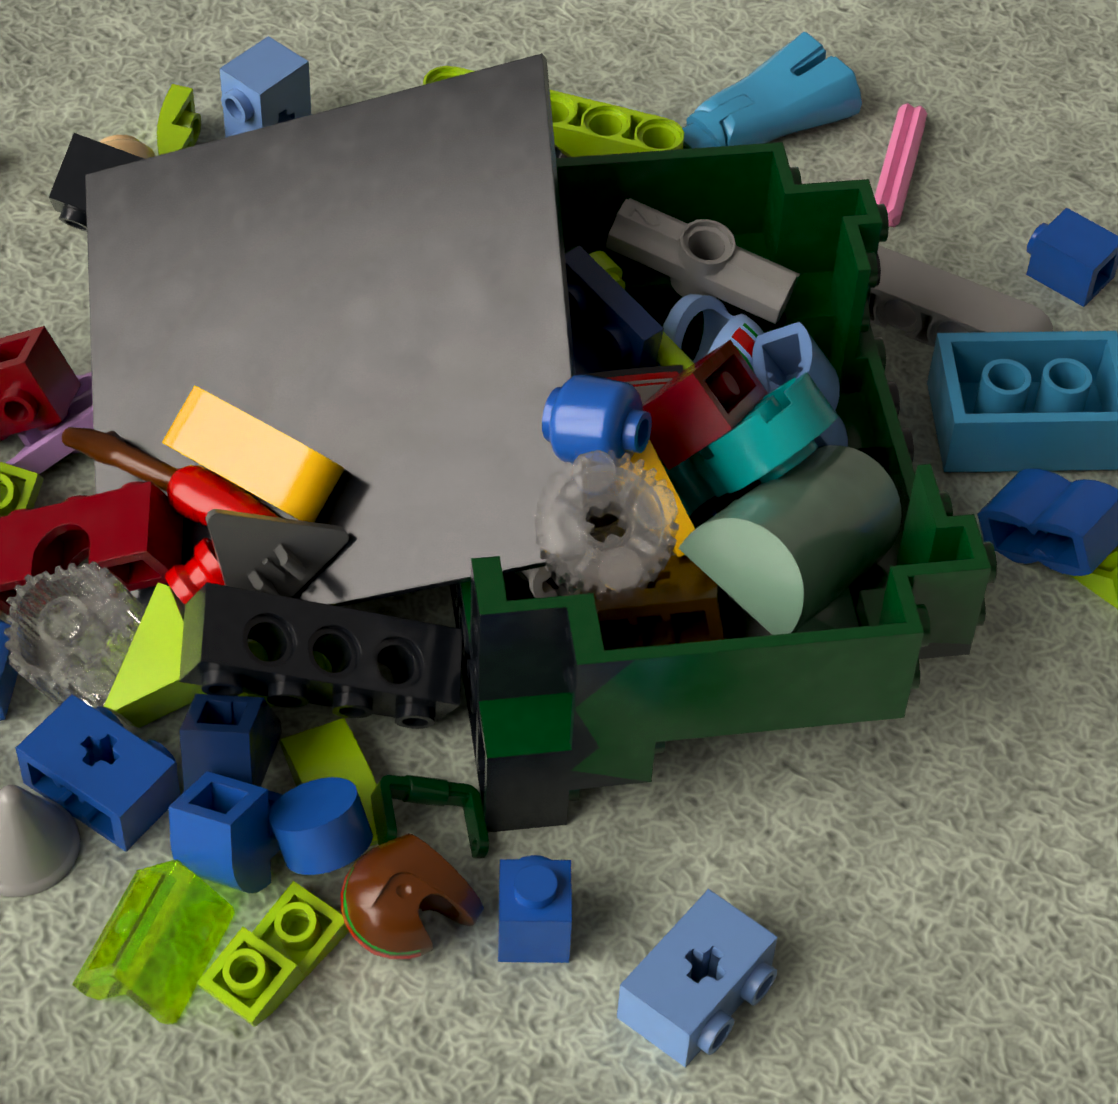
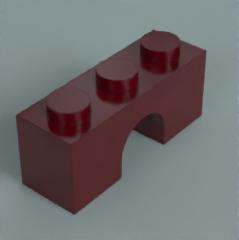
[0,481,184,615]

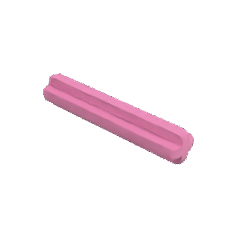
[874,103,927,227]

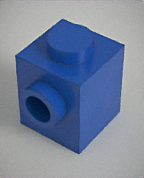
[1026,208,1118,307]
[498,855,572,963]

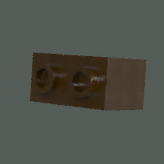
[580,555,730,651]

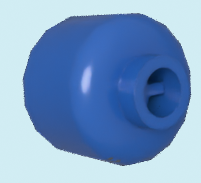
[542,374,652,472]

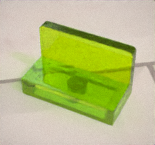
[72,859,235,1025]

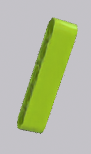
[423,66,684,157]

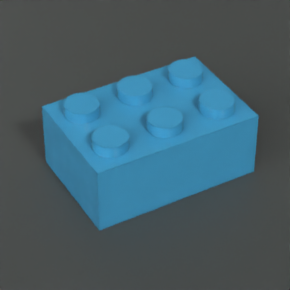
[927,331,1118,472]

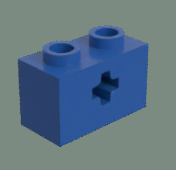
[15,694,181,852]

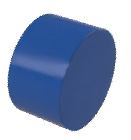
[269,777,373,875]

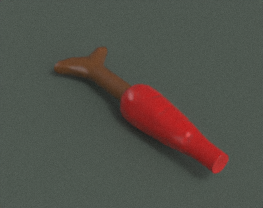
[62,427,280,527]

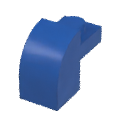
[168,771,283,893]

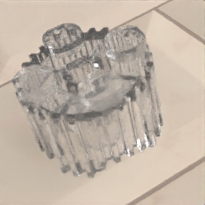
[534,450,679,601]
[4,561,145,709]

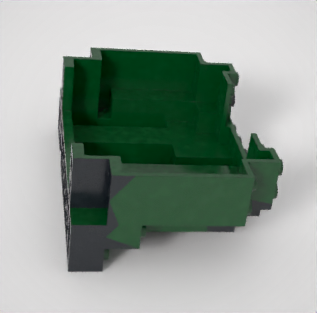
[449,142,997,833]

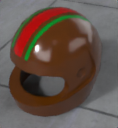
[341,833,484,959]

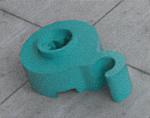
[664,372,838,516]

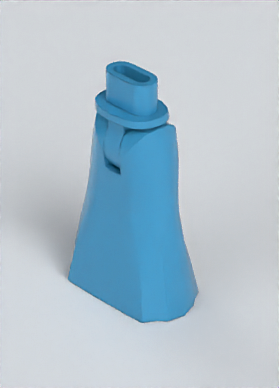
[682,32,862,149]

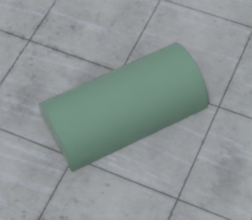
[678,445,902,635]

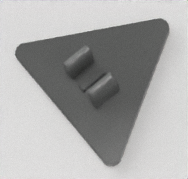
[205,509,349,598]

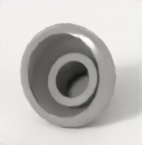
[0,785,81,897]

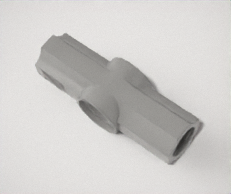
[606,198,800,324]

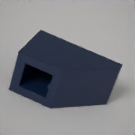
[179,694,282,792]

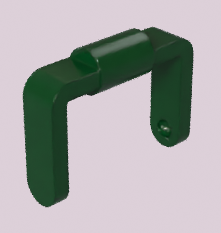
[371,775,489,858]

